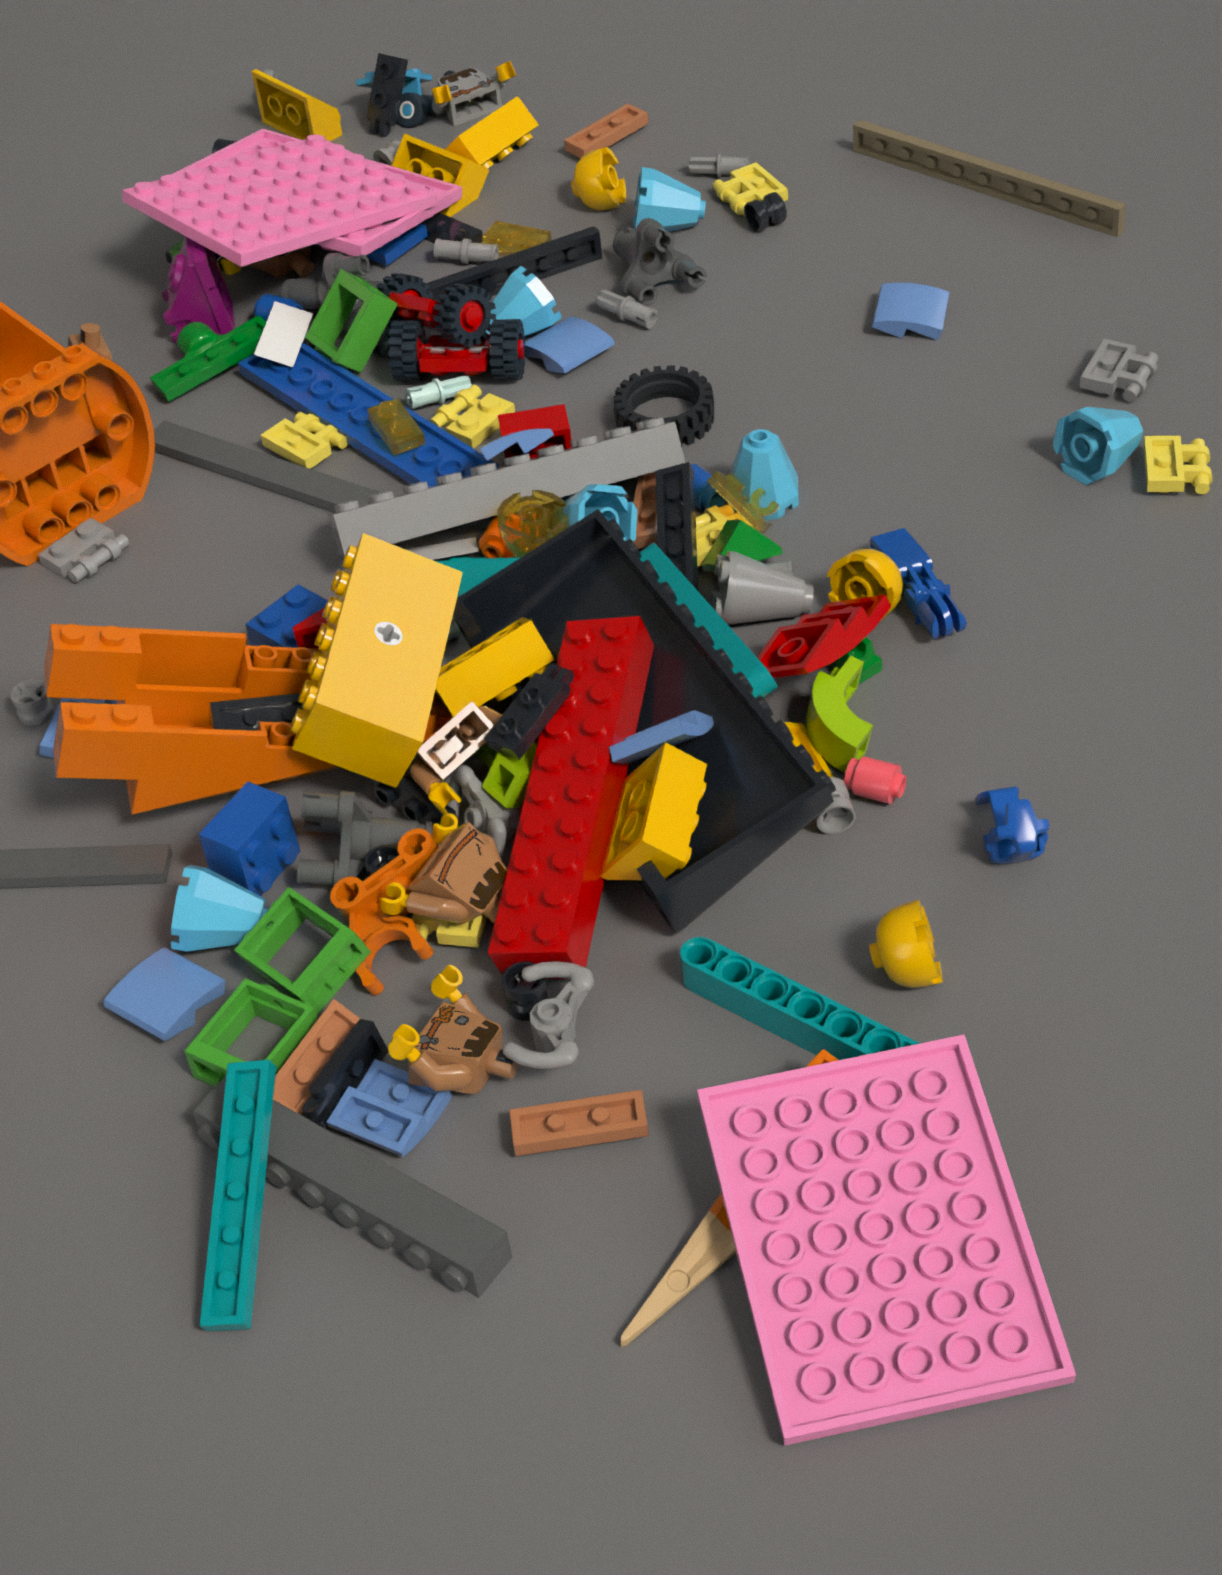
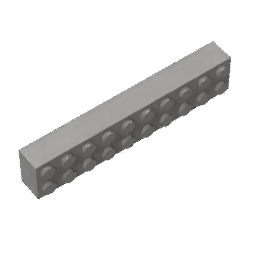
[328,417,686,556]

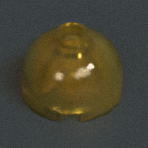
[497,490,569,557]

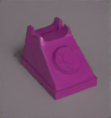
[162,236,236,343]

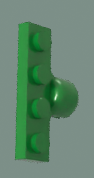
[150,315,266,402]

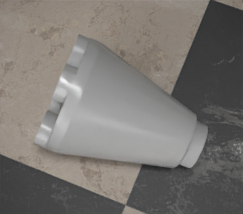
[709,551,814,624]

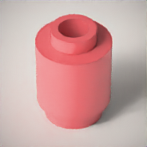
[844,756,907,804]

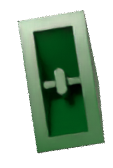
[702,520,783,571]

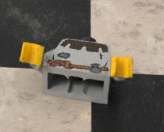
[432,61,516,126]

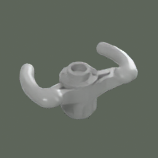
[447,765,522,859]
[503,961,594,1069]

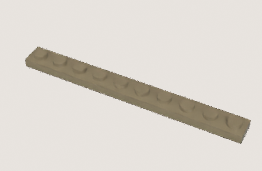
[853,120,1126,237]

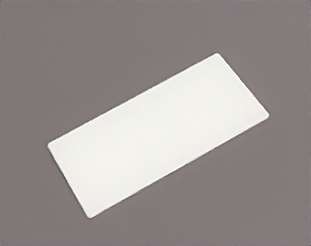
[254,302,313,367]
[405,537,479,560]

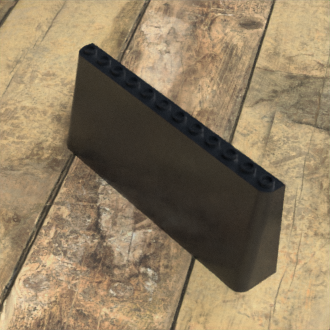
[453,509,836,934]

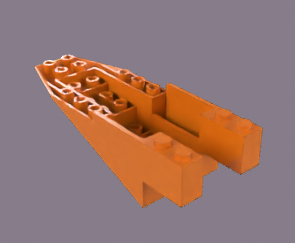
[43,624,452,815]

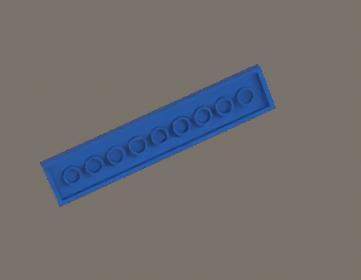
[238,342,499,487]

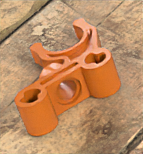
[330,828,439,996]

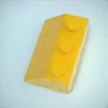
[251,69,343,142]
[445,96,539,169]
[391,133,489,217]
[435,617,555,718]
[600,742,707,880]

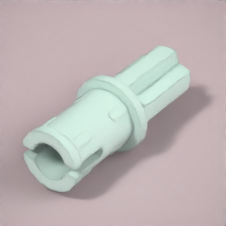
[405,375,472,409]

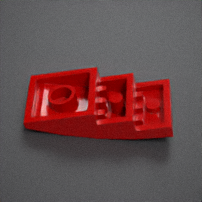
[757,594,891,678]

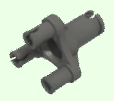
[613,218,707,306]
[281,253,385,335]
[297,791,432,886]

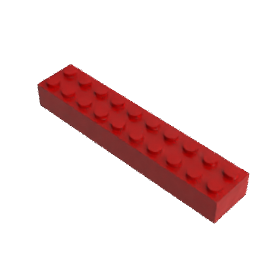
[488,616,654,979]

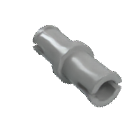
[434,238,499,264]

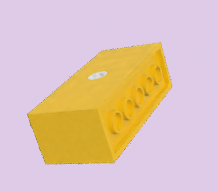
[290,533,463,788]

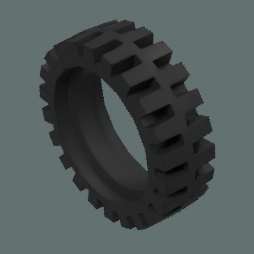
[614,365,714,447]

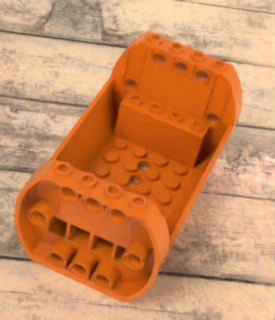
[0,301,155,566]

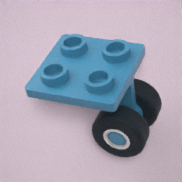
[356,69,437,128]

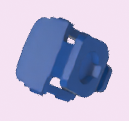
[975,786,1049,864]

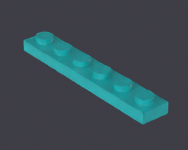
[200,1060,276,1332]

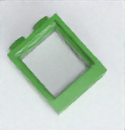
[305,269,397,373]
[234,887,371,1015]
[184,978,318,1087]

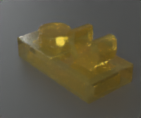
[707,471,779,533]

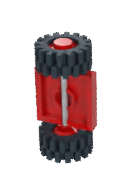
[376,273,496,346]
[388,319,526,381]

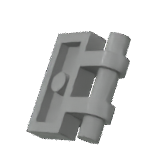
[1080,339,1158,402]
[38,518,130,583]

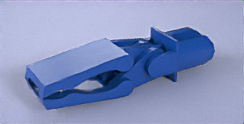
[870,528,967,639]

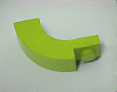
[806,656,873,773]
[475,742,537,808]

